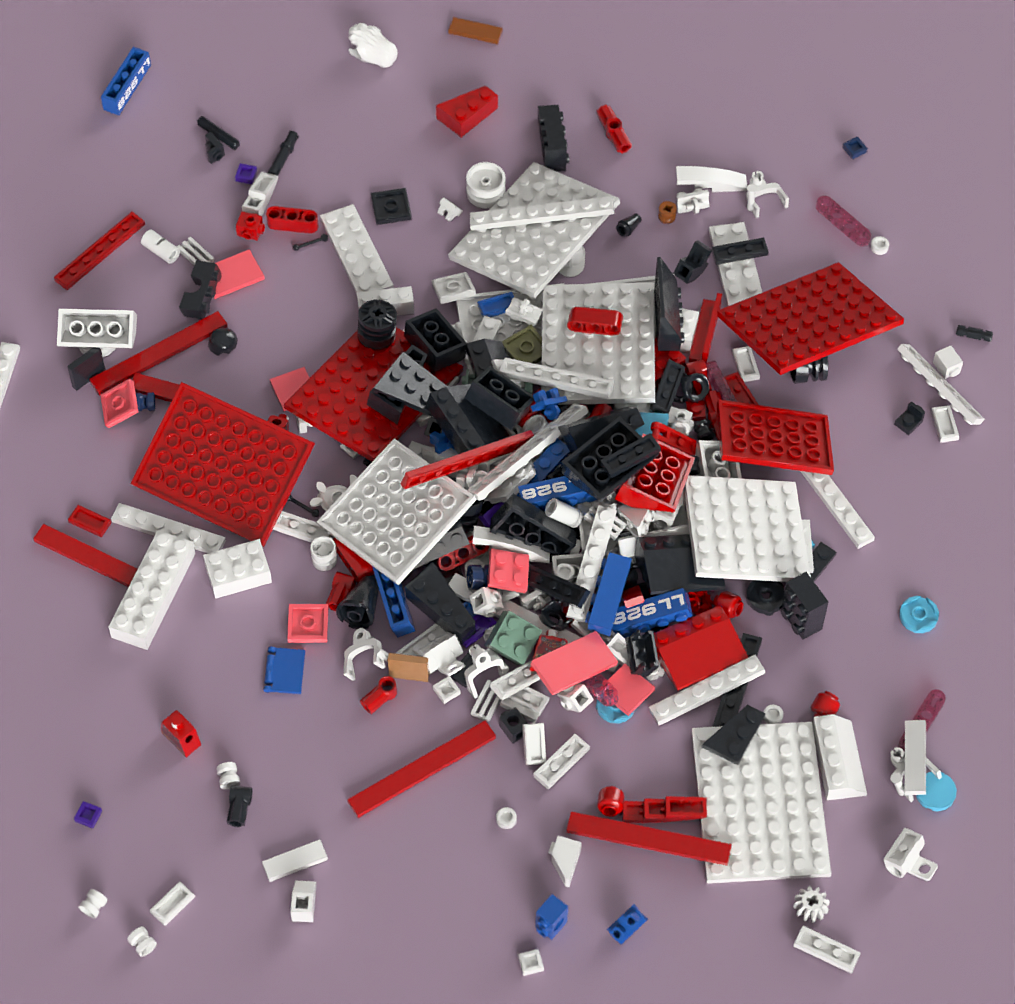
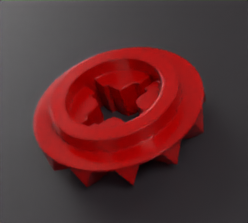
[687,591,713,615]

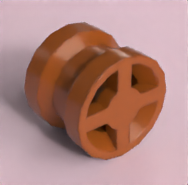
[658,201,677,224]

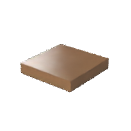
[388,653,429,682]

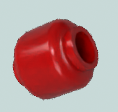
[713,591,744,619]
[810,691,840,717]
[597,786,625,817]

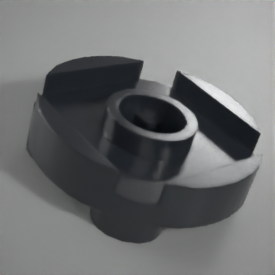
[747,580,784,616]

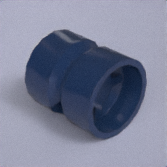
[466,564,497,590]

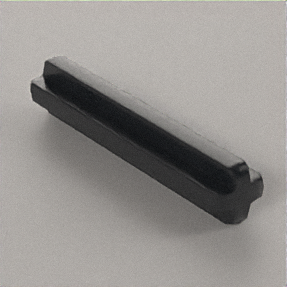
[197,116,240,150]

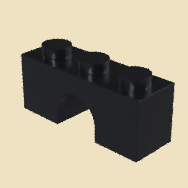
[179,260,222,319]

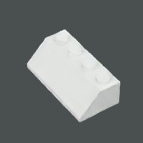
[57,309,137,348]
[813,714,867,800]

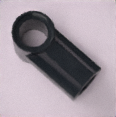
[227,785,253,827]

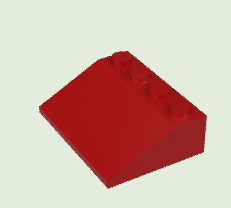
[615,433,695,512]
[654,605,749,691]

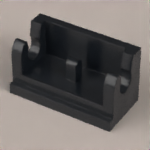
[625,630,659,676]

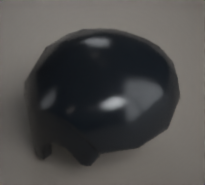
[208,328,238,356]

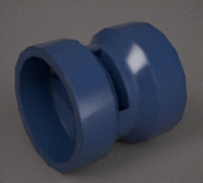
[136,392,156,412]

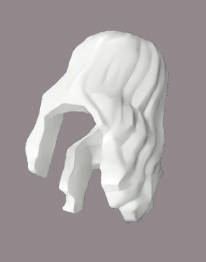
[348,23,398,68]

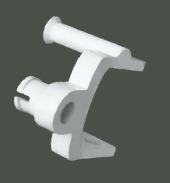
[746,171,789,218]
[343,628,389,681]
[464,644,509,699]
[890,747,942,802]

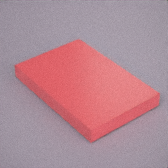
[214,249,265,299]

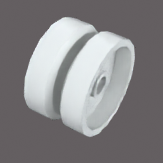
[466,162,506,209]

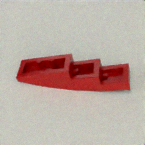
[622,796,707,823]

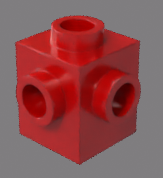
[236,211,265,241]

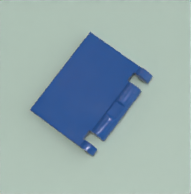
[263,646,305,694]

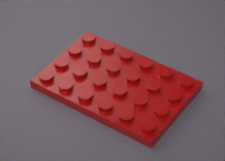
[717,400,834,475]

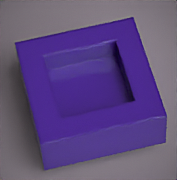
[235,163,257,185]
[74,801,102,829]

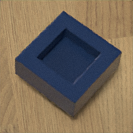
[842,136,868,160]

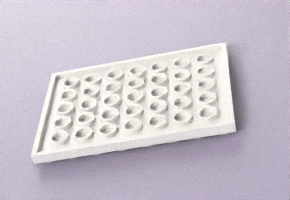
[448,162,620,298]
[541,282,655,405]
[691,722,831,883]

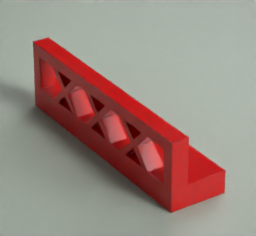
[688,293,722,366]

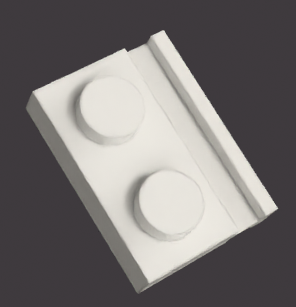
[500,686,549,723]

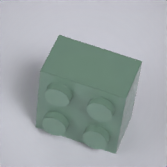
[484,610,542,665]

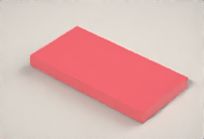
[531,631,618,695]

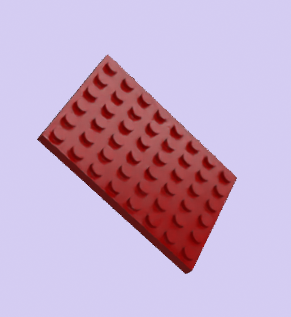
[717,262,904,375]
[284,327,464,462]
[130,382,315,547]

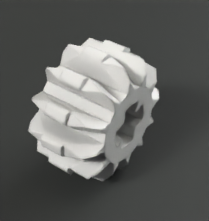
[794,886,830,923]

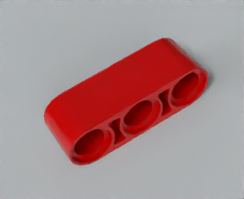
[266,206,319,234]
[567,307,623,336]
[435,535,490,571]
[332,537,375,583]

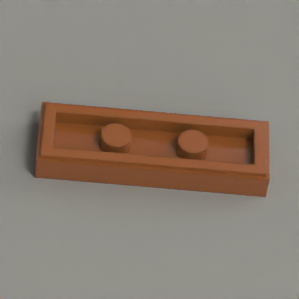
[449,17,503,44]

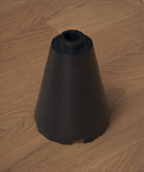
[336,576,379,630]

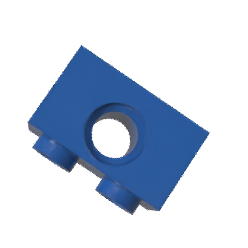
[535,894,568,940]

